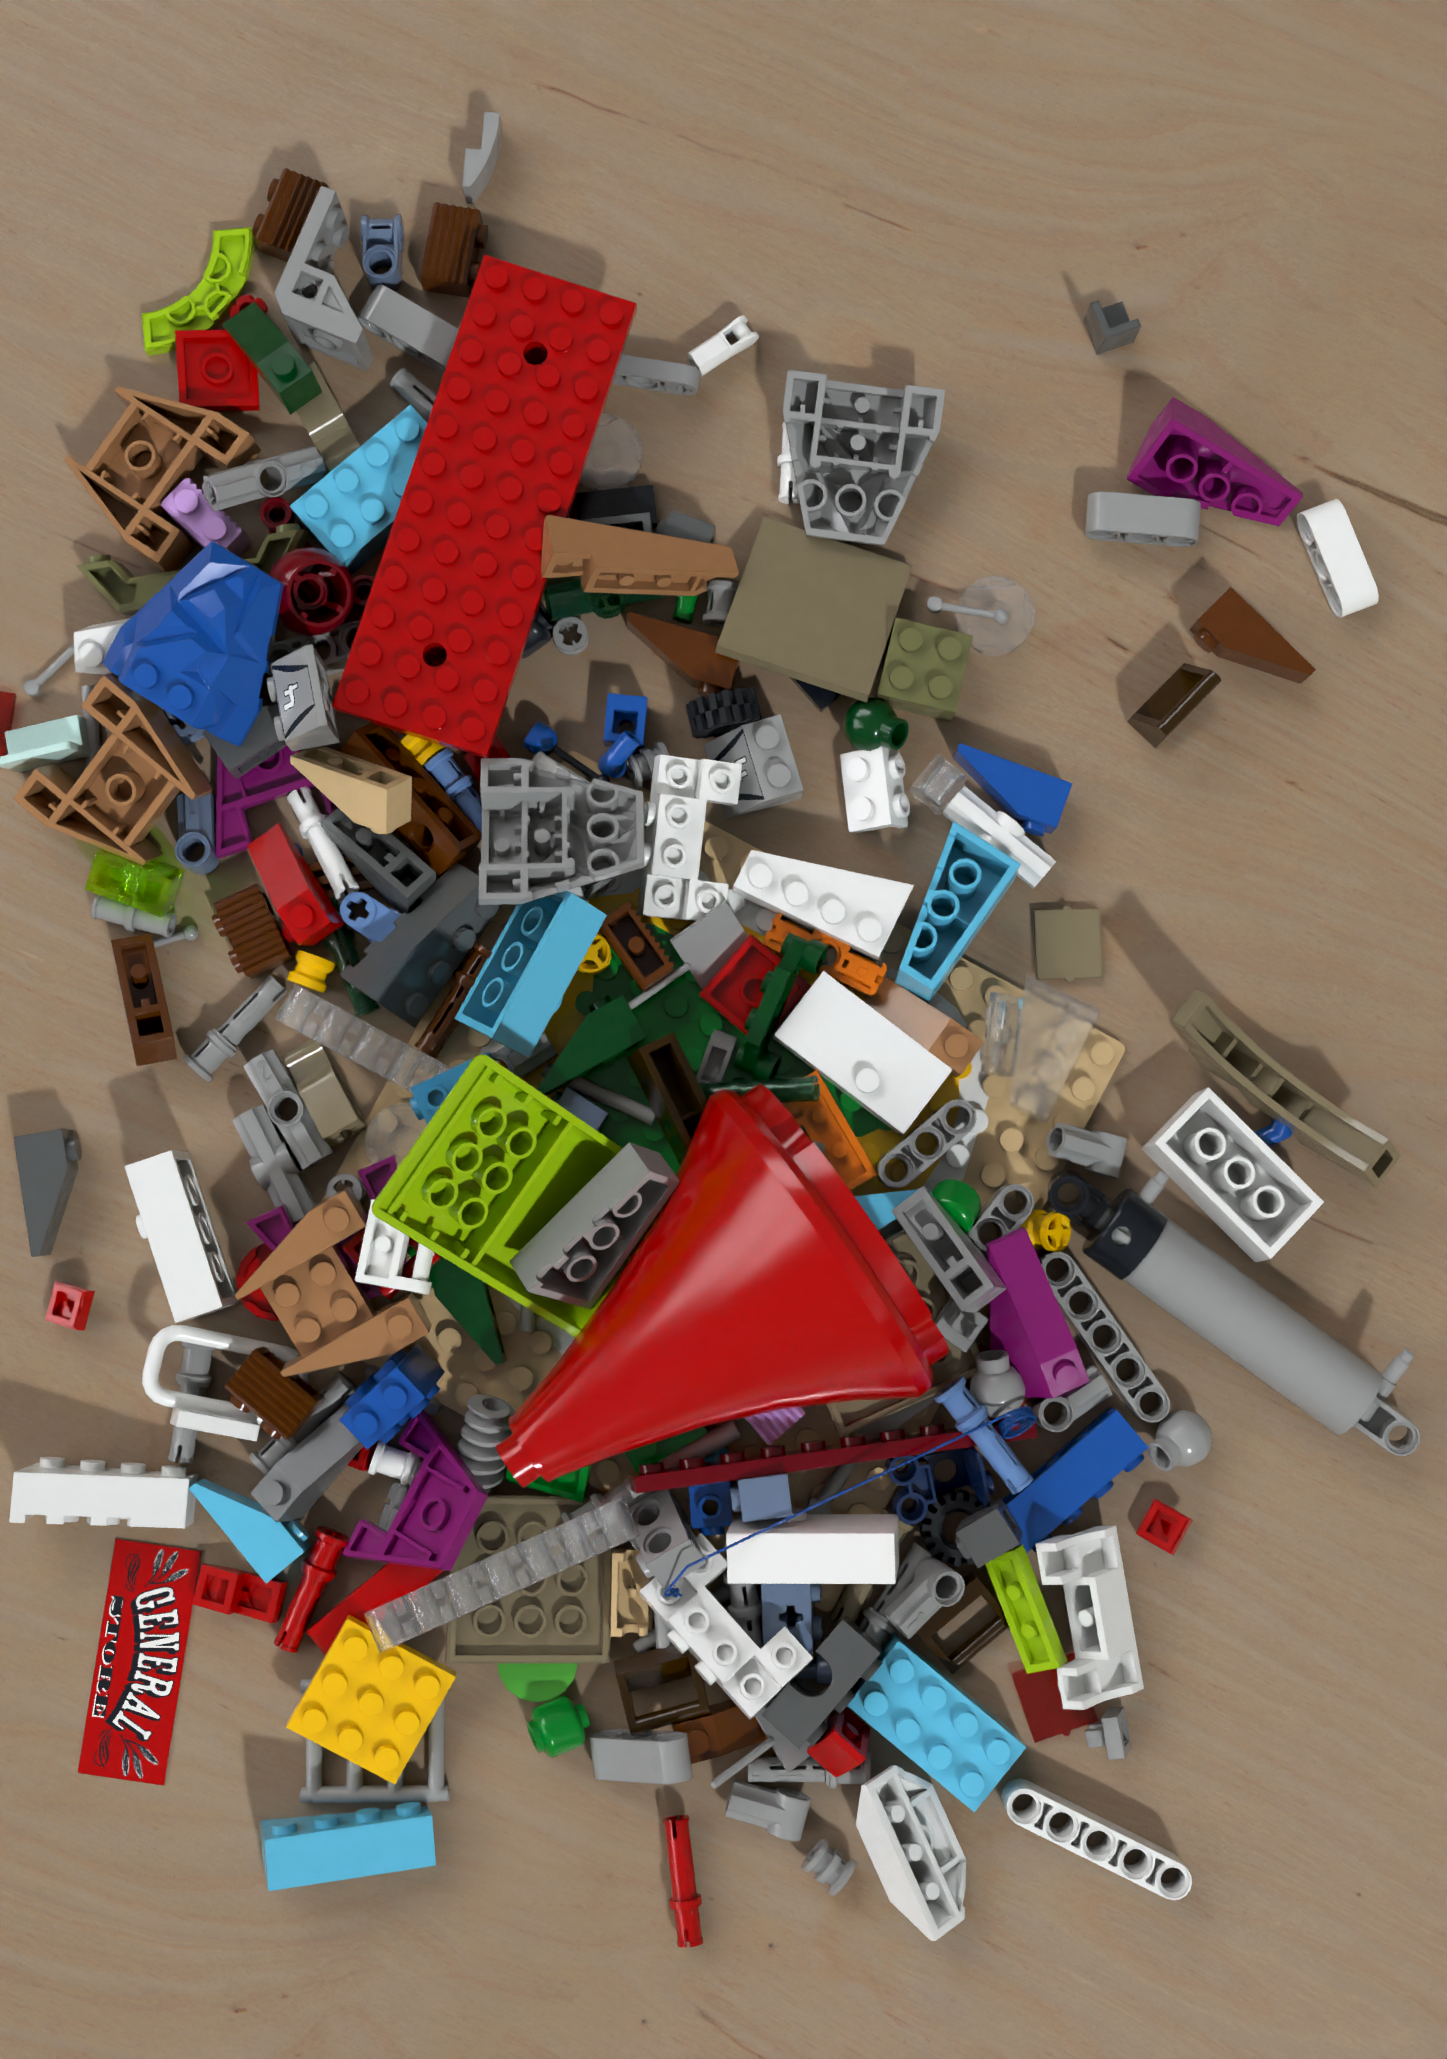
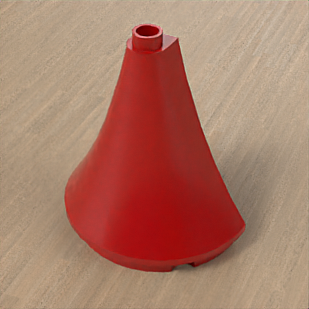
[495,1083,949,1488]

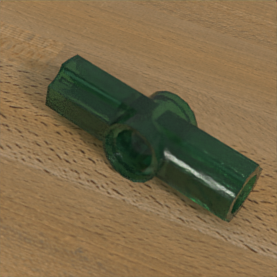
[543,580,667,621]

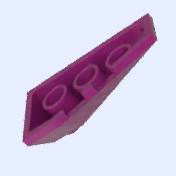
[1126,397,1303,526]
[986,1227,1090,1398]

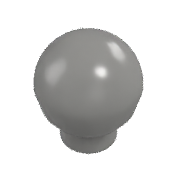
[969,1350,1025,1418]
[1147,1410,1212,1471]

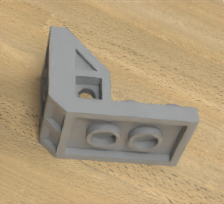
[274,186,374,372]

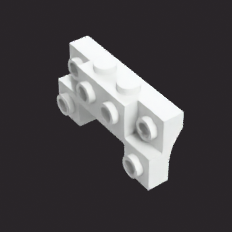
[637,755,742,922]
[1035,1525,1144,1710]
[640,1533,813,1720]

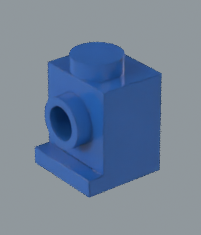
[603,693,648,755]
[689,1481,732,1536]

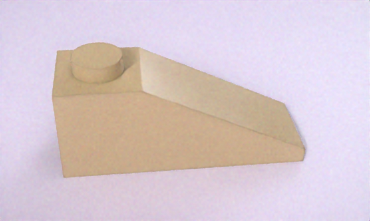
[290,746,412,834]

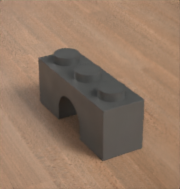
[762,1616,883,1749]

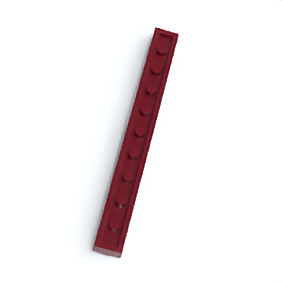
[628,1414,1038,1494]

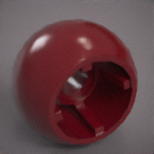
[269,547,355,636]

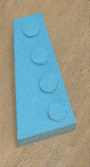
[895,821,1021,1004]
[260,1802,436,1891]

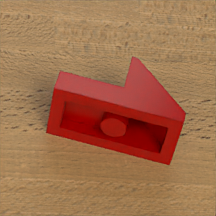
[807,1707,871,1777]

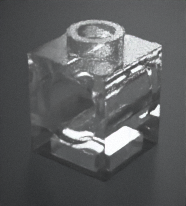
[909,753,968,816]

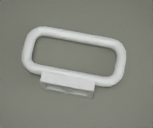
[142,1325,308,1441]

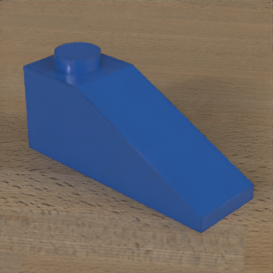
[953,743,1072,836]

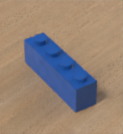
[1002,1407,1149,1553]

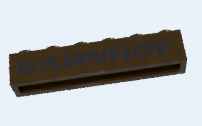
[627,1032,708,1165]

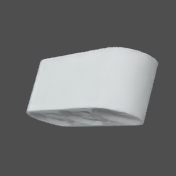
[1297,499,1379,618]

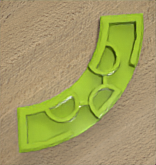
[142,227,254,356]

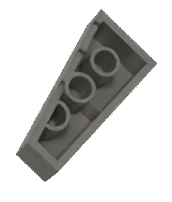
[339,862,503,1028]

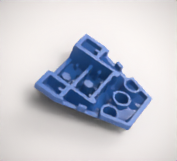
[102,541,284,746]

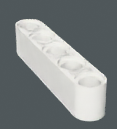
[1001,1778,1192,1900]

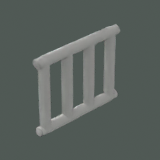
[299,1679,451,1803]

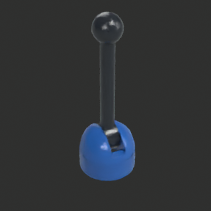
[523,721,610,783]

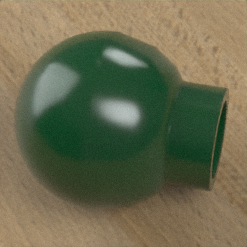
[843,697,909,751]

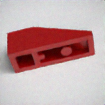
[247,823,345,946]

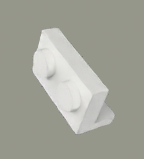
[840,746,910,833]

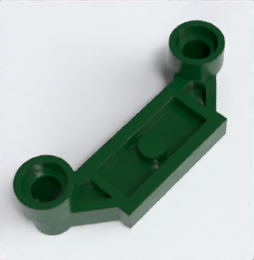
[734,933,829,1085]

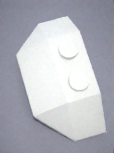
[856,1765,966,1941]

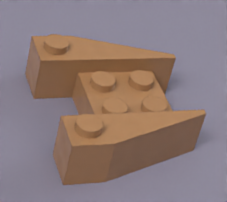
[64,386,261,572]
[13,673,213,866]
[234,1185,432,1377]

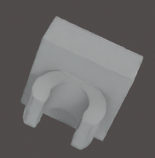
[934,1297,989,1353]
[1085,1706,1132,1760]

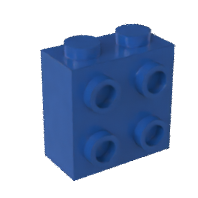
[339,1343,445,1450]

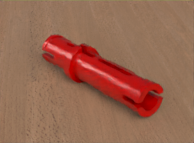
[663,1815,703,1948]

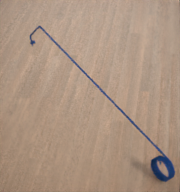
[664,1406,1037,1598]

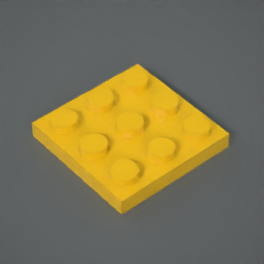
[286,1615,456,1784]

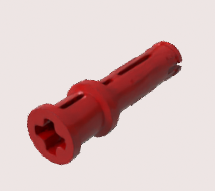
[274,1526,350,1653]

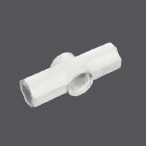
[942,786,1056,889]

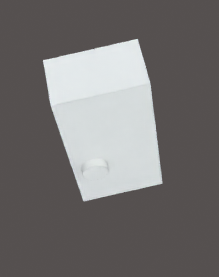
[773,971,953,1135]
[1141,1087,1324,1262]
[124,1150,239,1323]
[726,1508,899,1584]

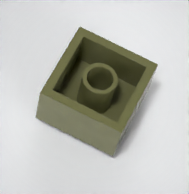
[876,618,973,722]

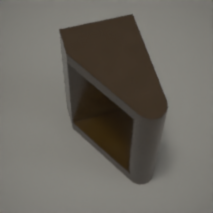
[1127,663,1221,748]
[916,1571,1009,1674]
[613,1645,711,1735]

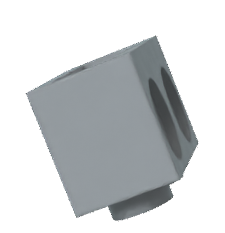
[624,1489,707,1589]

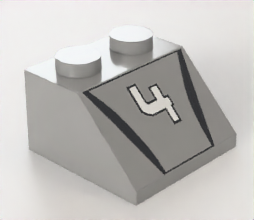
[267,644,340,751]
[704,714,804,820]

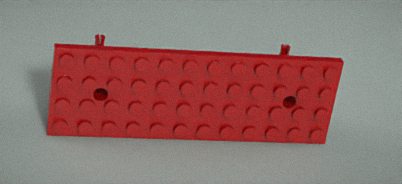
[332,254,637,759]

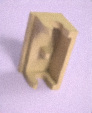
[611,1547,653,1637]

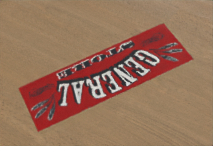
[78,1539,201,1786]

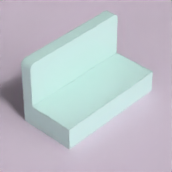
[0,715,91,773]

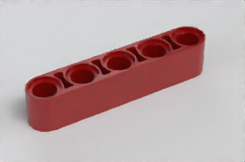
[306,1563,444,1655]

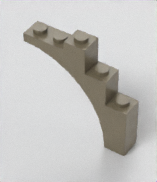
[1172,988,1401,1188]

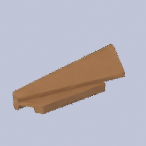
[541,515,739,596]

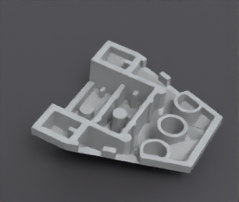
[782,370,945,546]
[478,758,644,905]

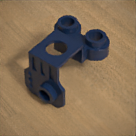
[885,1447,994,1525]

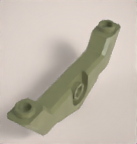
[77,524,311,615]

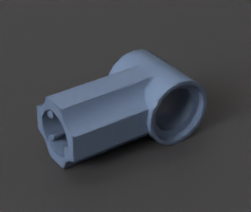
[175,793,219,875]

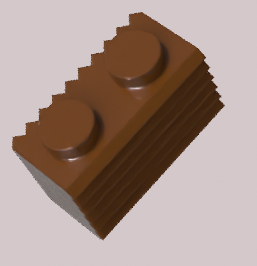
[253,168,328,262]
[420,202,488,298]
[212,883,295,979]
[599,902,674,992]
[224,1346,325,1440]

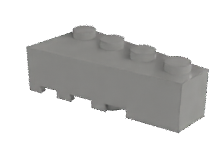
[509,1142,680,1309]

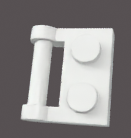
[355,1199,434,1295]

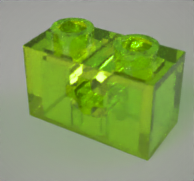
[84,849,185,917]

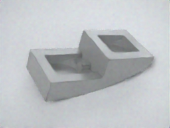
[462,112,503,203]

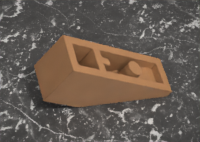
[864,977,984,1077]

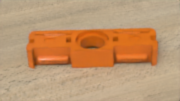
[763,913,887,998]

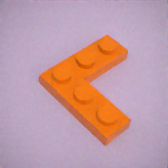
[774,1070,878,1191]

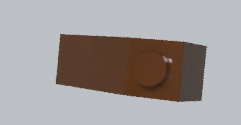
[1189,587,1316,684]
[626,612,740,697]
[111,933,177,1066]
[672,1699,767,1764]

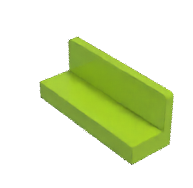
[985,1545,1068,1674]

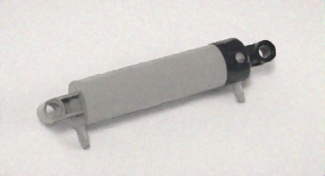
[1047,1170,1420,1456]

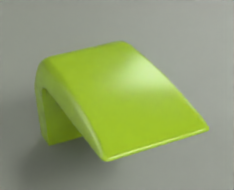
[372,1054,651,1338]

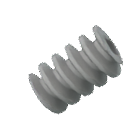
[458,1395,516,1489]

